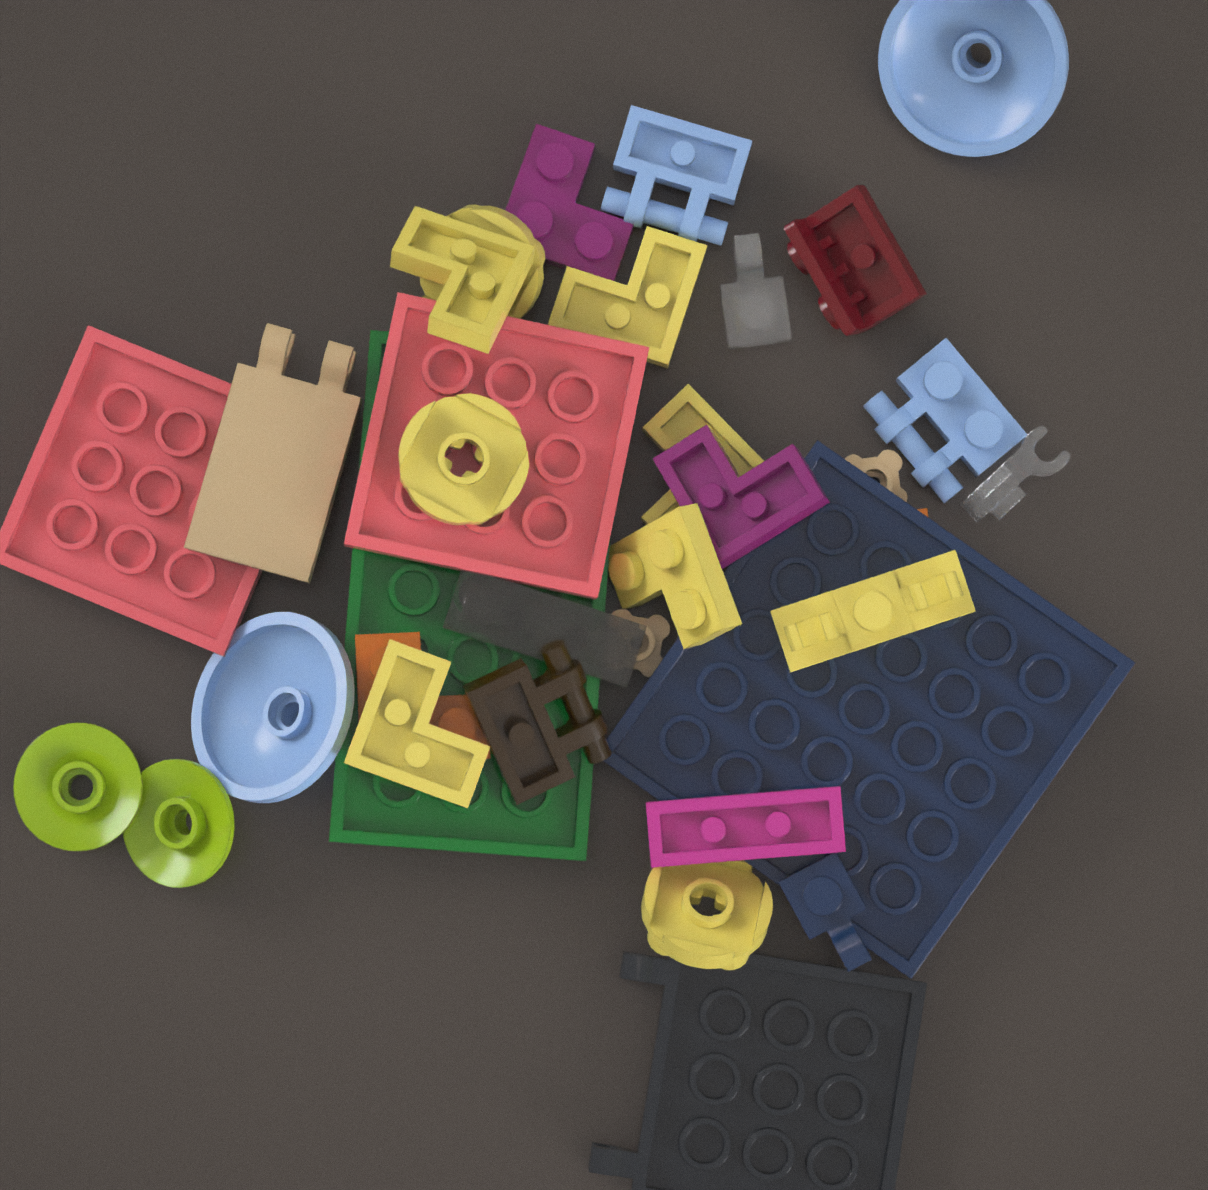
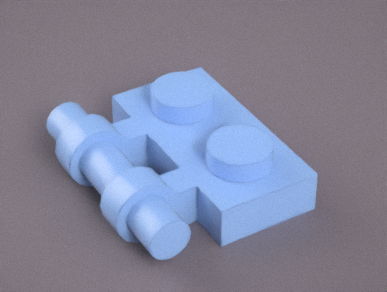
[601,105,752,246]
[863,338,1027,503]

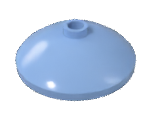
[878,0,1069,157]
[191,612,355,803]

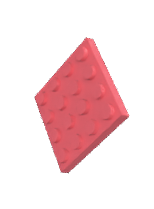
[344,292,649,600]
[0,325,262,657]

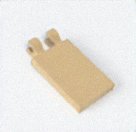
[184,323,363,584]

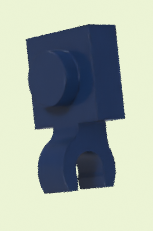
[779,853,872,972]

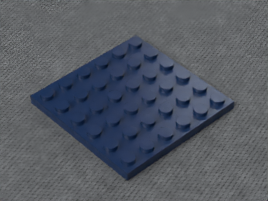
[604,440,1136,979]

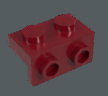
[784,185,927,336]

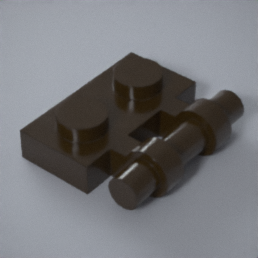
[462,639,612,805]

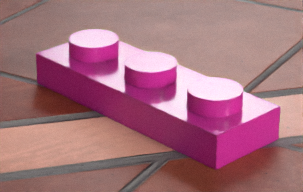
[646,786,846,868]

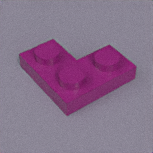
[505,124,634,281]
[653,425,830,569]

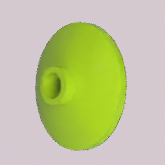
[13,723,143,851]
[123,759,234,888]

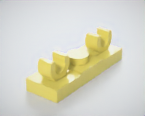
[770,550,976,672]

